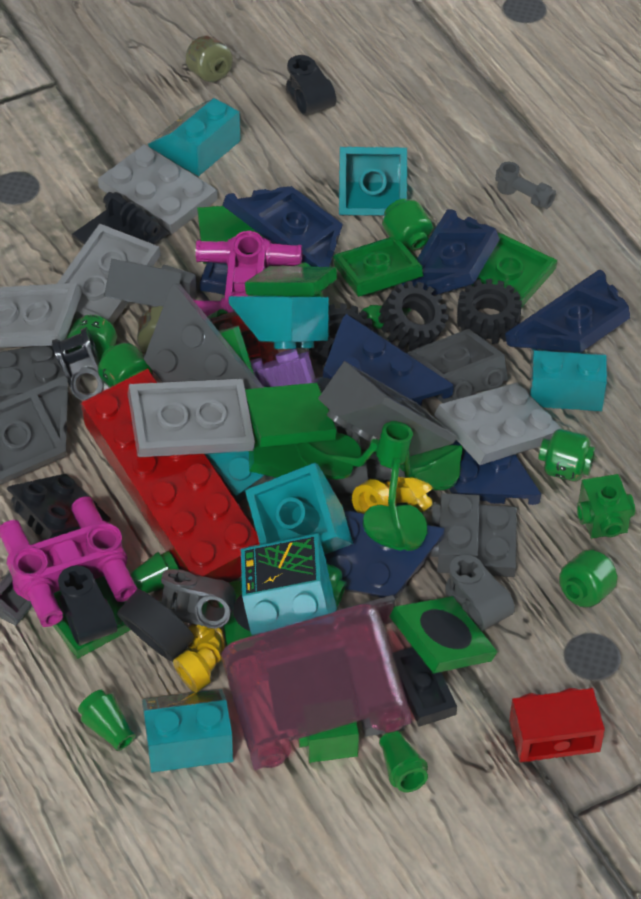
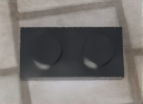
[389,647,457,727]

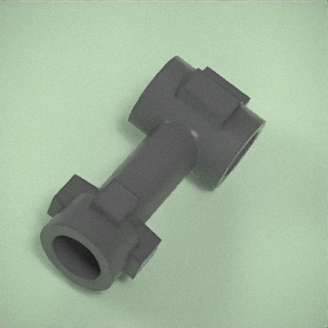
[495,161,556,209]

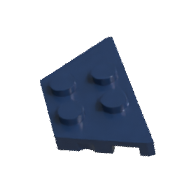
[222,186,343,267]
[402,209,500,296]
[505,269,630,352]
[323,314,453,406]
[449,394,541,505]
[324,510,445,600]

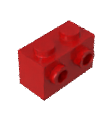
[509,688,605,763]

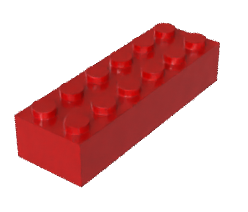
[81,369,260,582]

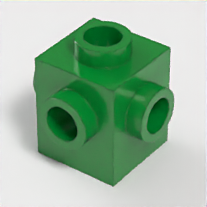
[577,474,635,539]

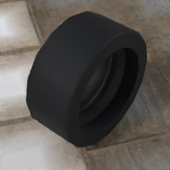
[117,589,194,662]

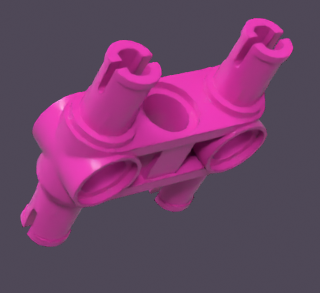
[193,231,302,336]
[0,496,137,627]

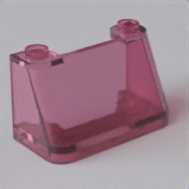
[221,604,412,770]

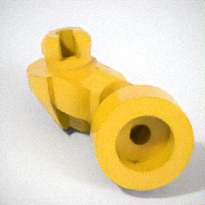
[352,477,433,514]
[173,624,226,693]

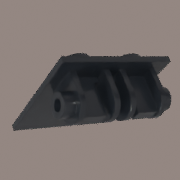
[72,192,169,245]
[7,473,111,540]

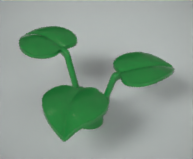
[295,421,462,551]

